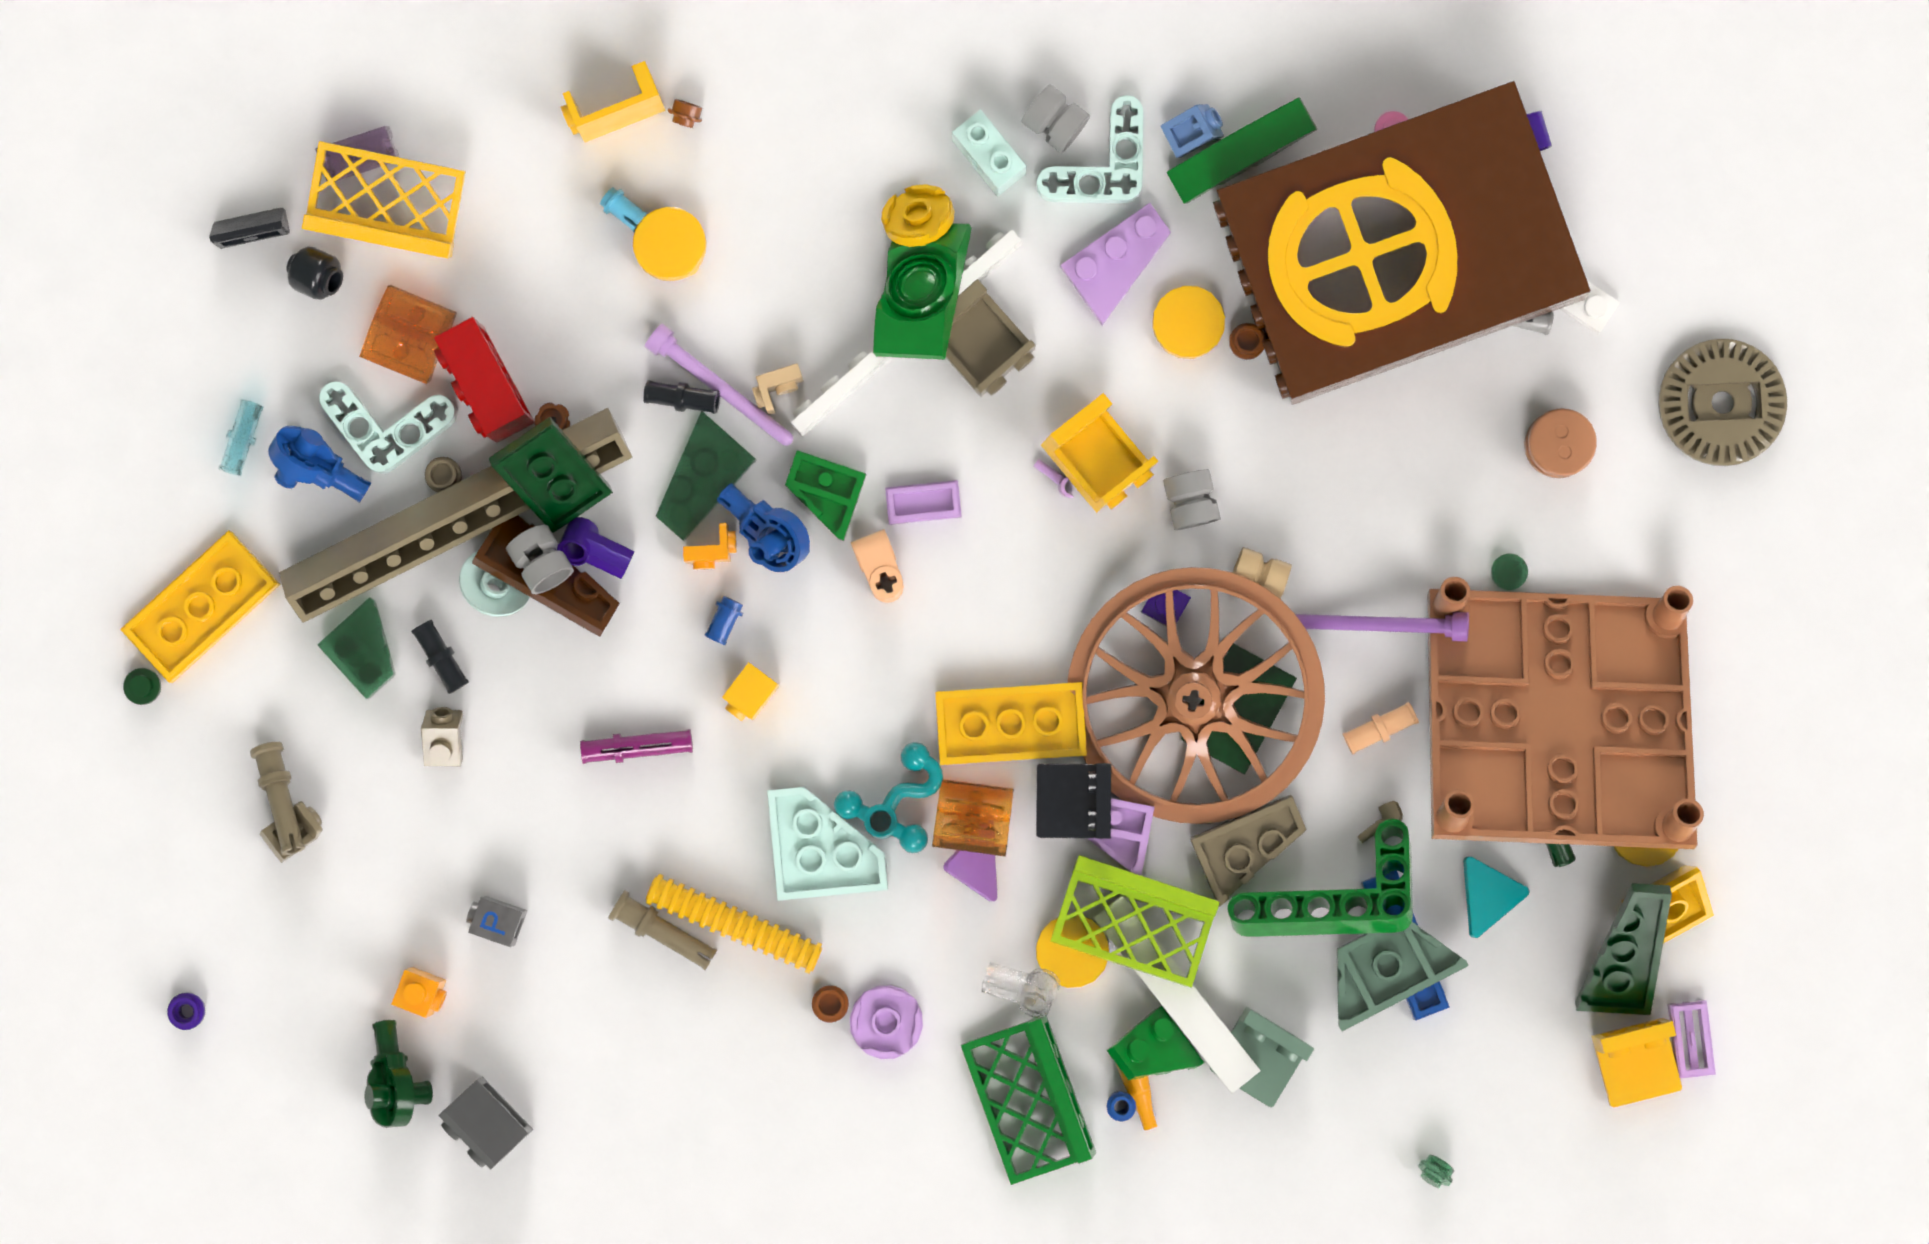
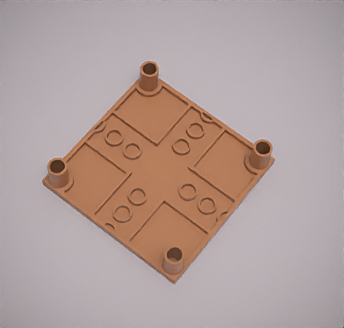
[1427,577,1704,849]

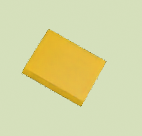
[1621,865,1714,944]

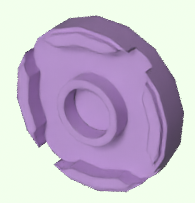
[850,985,923,1059]

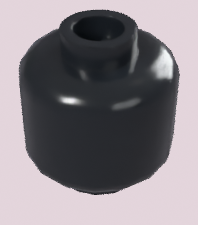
[286,246,344,300]

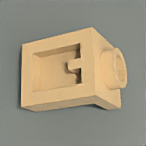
[752,363,804,415]

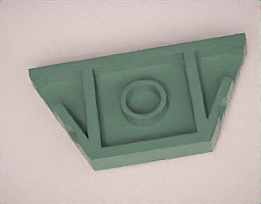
[1337,922,1469,1031]

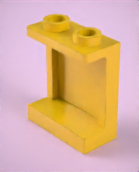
[1041,393,1159,513]

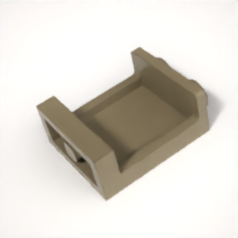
[945,279,1036,397]

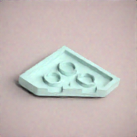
[767,787,888,901]

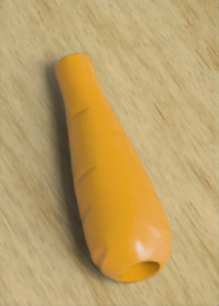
[1115,1063,1157,1130]

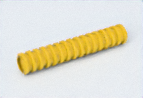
[645,874,823,974]

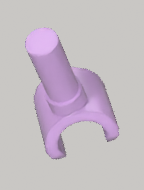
[1034,459,1074,498]

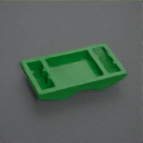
[873,223,972,360]

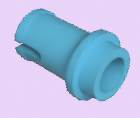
[600,187,648,232]

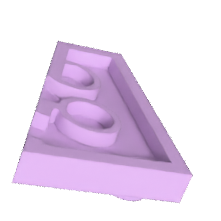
[1060,203,1171,326]

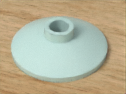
[459,551,530,617]

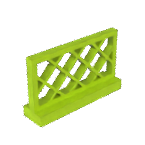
[1050,855,1220,988]

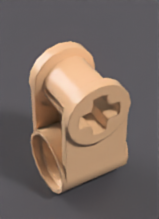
[850,529,904,603]

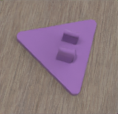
[944,821,998,901]

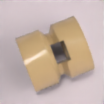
[1232,547,1292,599]

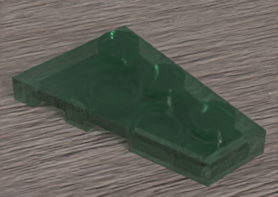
[656,411,757,541]

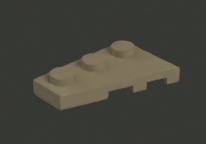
[1189,795,1307,907]

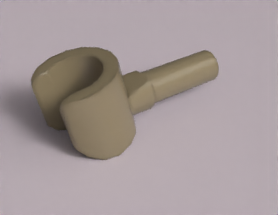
[1357,801,1403,843]

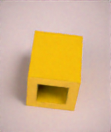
[722,662,780,721]

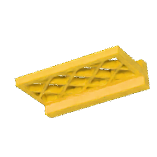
[302,141,466,259]

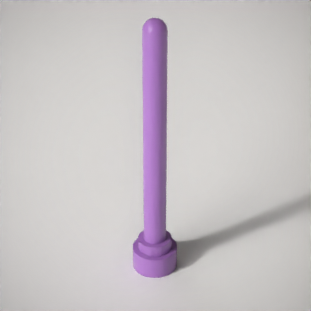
[1296,612,1469,642]

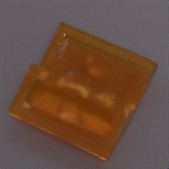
[359,285,457,384]
[932,779,1014,857]

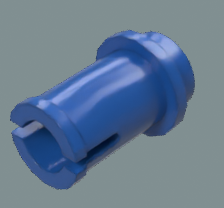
[704,596,743,645]
[1106,1091,1136,1122]

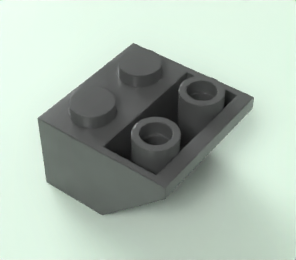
[438,1076,533,1170]

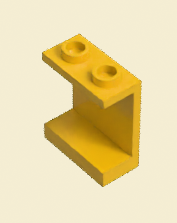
[560,61,666,142]

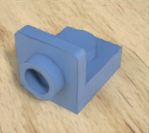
[1161,104,1224,158]

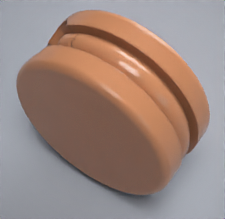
[1524,408,1597,478]

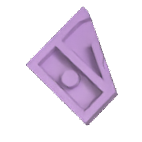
[1087,798,1154,875]

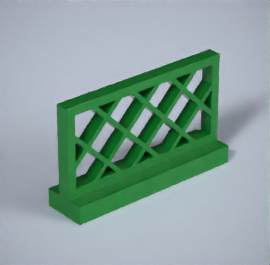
[960,1014,1096,1185]

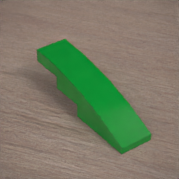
[1166,97,1317,204]

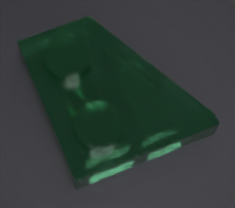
[317,597,396,699]

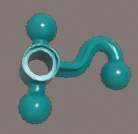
[834,742,943,853]

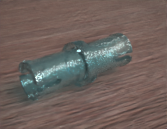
[218,399,264,476]

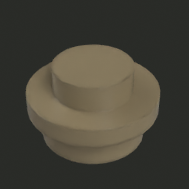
[425,457,462,493]

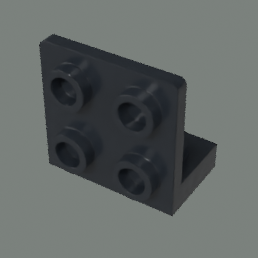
[1036,763,1111,839]

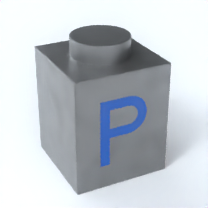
[466,896,528,947]

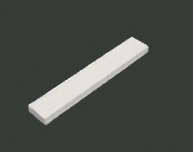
[1094,896,1261,1094]

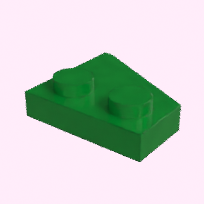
[1106,1006,1204,1080]

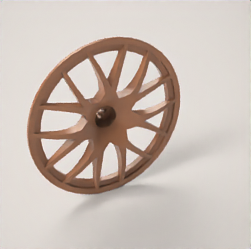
[1068,567,1325,824]

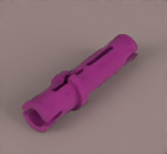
[580,729,693,764]

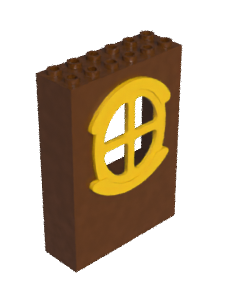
[1213,81,1591,405]

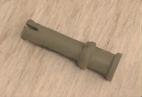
[250,742,305,855]
[608,890,717,970]

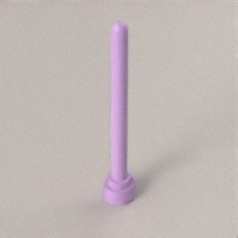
[644,324,793,446]

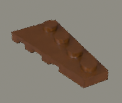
[472,515,620,637]

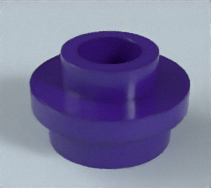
[167,993,205,1030]

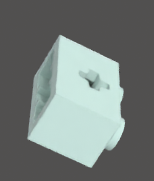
[952,109,1027,197]

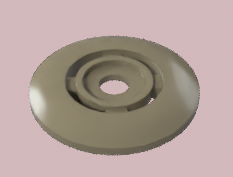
[1658,339,1787,466]

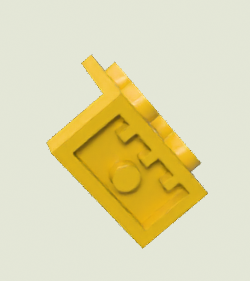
[1591,1018,1682,1108]

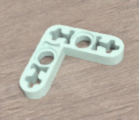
[1036,95,1143,203]
[319,382,457,473]

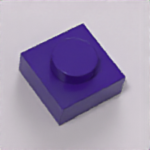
[1141,590,1191,627]

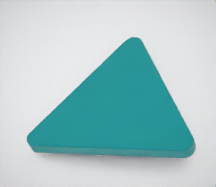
[1463,857,1530,938]

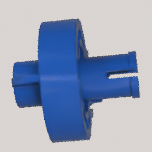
[268,426,371,503]
[717,483,810,572]

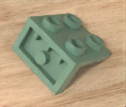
[1210,1006,1314,1107]

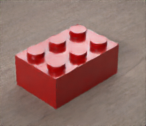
[433,317,534,443]

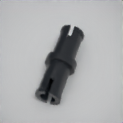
[643,380,720,414]
[411,619,469,694]

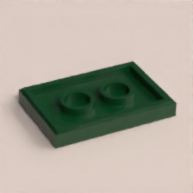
[489,417,613,533]
[1180,643,1297,775]

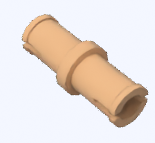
[1342,702,1419,755]

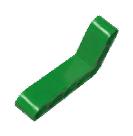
[1227,819,1413,937]

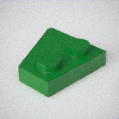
[785,450,866,541]

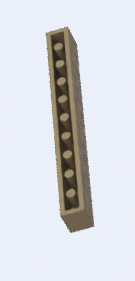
[279,408,633,623]

